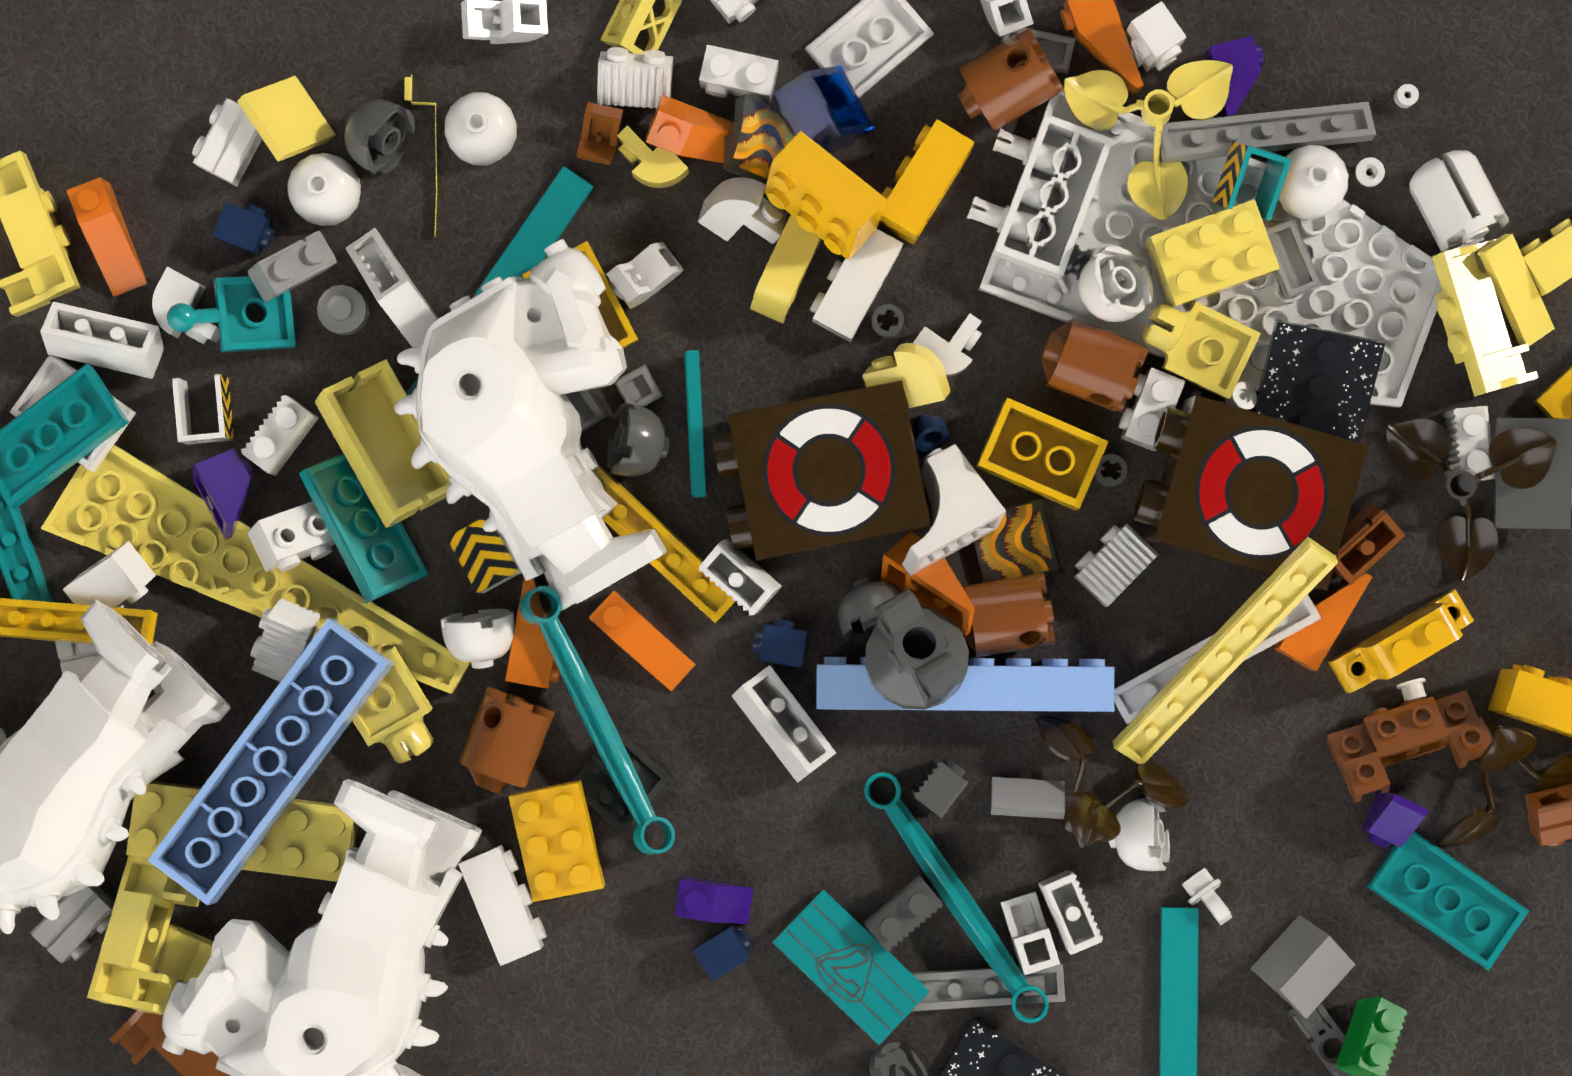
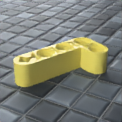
[750,215,821,324]

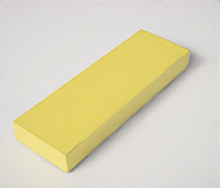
[1478,234,1555,347]

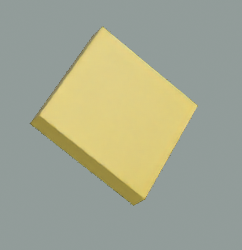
[237,76,336,162]

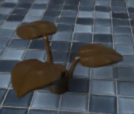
[1386,419,1558,581]
[1035,716,1190,848]
[1438,723,1572,846]

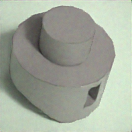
[317,285,370,336]

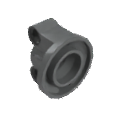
[865,589,969,710]

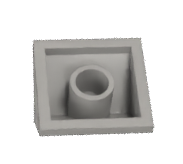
[1251,915,1355,1019]

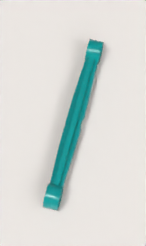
[520,586,675,855]
[864,772,1049,1023]

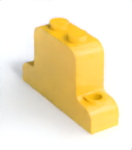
[1328,589,1474,694]

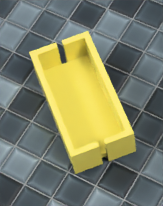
[315,359,451,528]

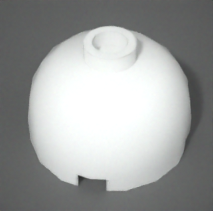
[445,92,517,165]
[1278,145,1349,220]
[287,153,361,226]
[1078,247,1153,322]
[441,609,515,669]
[1109,798,1170,871]

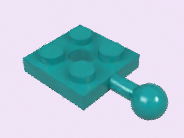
[167,276,296,353]

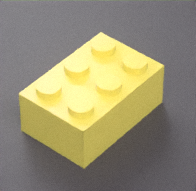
[1145,199,1280,308]

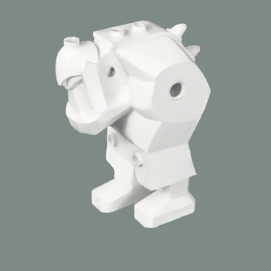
[394,239,667,611]
[0,600,231,934]
[162,779,482,1076]

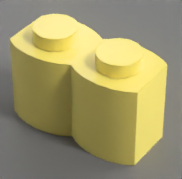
[156,924,214,983]

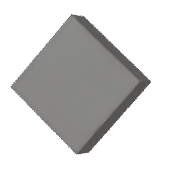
[614,365,663,407]

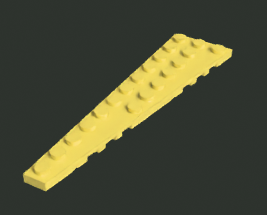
[41,444,471,694]

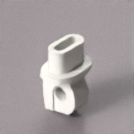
[1182,868,1232,926]

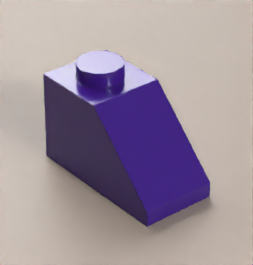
[1205,36,1264,117]
[192,448,253,540]
[1361,790,1428,850]
[674,876,753,924]

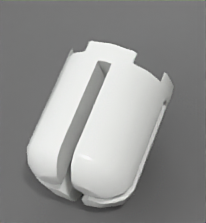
[1409,150,1509,253]

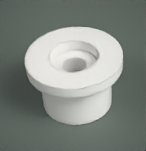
[1394,84,1419,108]
[1355,157,1385,187]
[1225,382,1257,410]
[1396,678,1426,701]

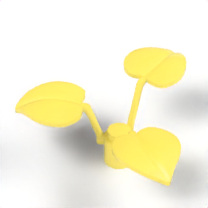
[1064,60,1233,220]

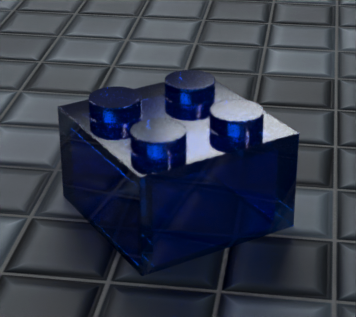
[774,65,875,153]

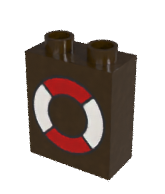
[711,381,931,562]
[1133,395,1369,590]

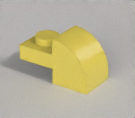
[617,125,689,188]

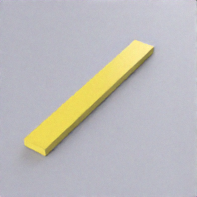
[1112,537,1338,764]

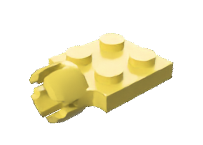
[1142,302,1261,399]
[352,646,433,764]

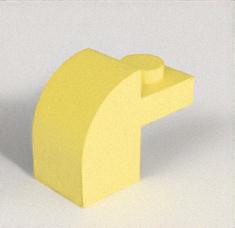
[863,343,951,408]

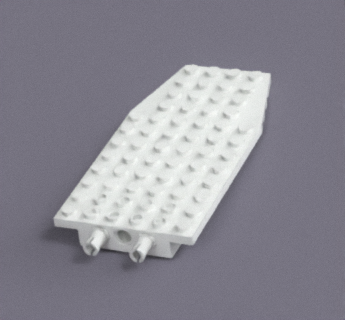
[967,90,1443,408]

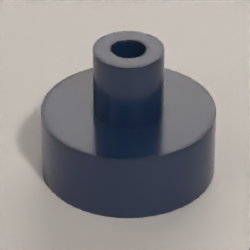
[912,414,949,452]

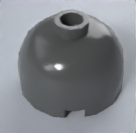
[344,99,415,174]
[606,402,669,477]
[838,577,902,643]

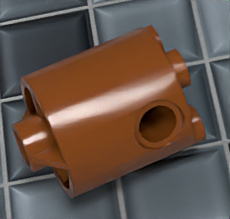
[957,27,1064,131]
[1041,317,1149,412]
[963,573,1055,658]
[458,686,555,794]

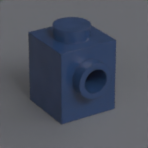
[213,202,275,256]
[752,618,807,668]
[693,923,753,982]

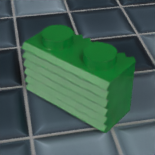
[1335,996,1408,1076]

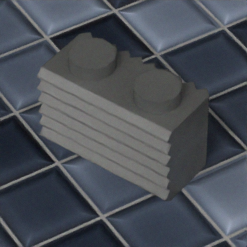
[911,756,968,818]
[864,875,943,951]

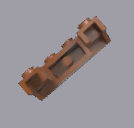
[1327,690,1492,803]
[109,1010,230,1076]

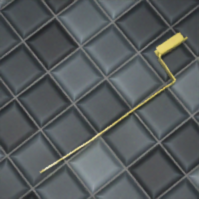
[404,74,437,237]

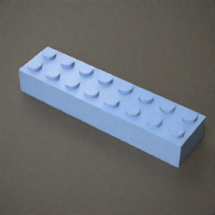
[147,618,395,905]
[816,657,1114,712]

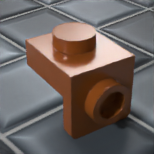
[577,102,623,165]

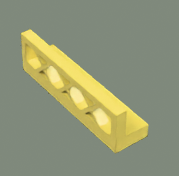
[600,0,682,54]

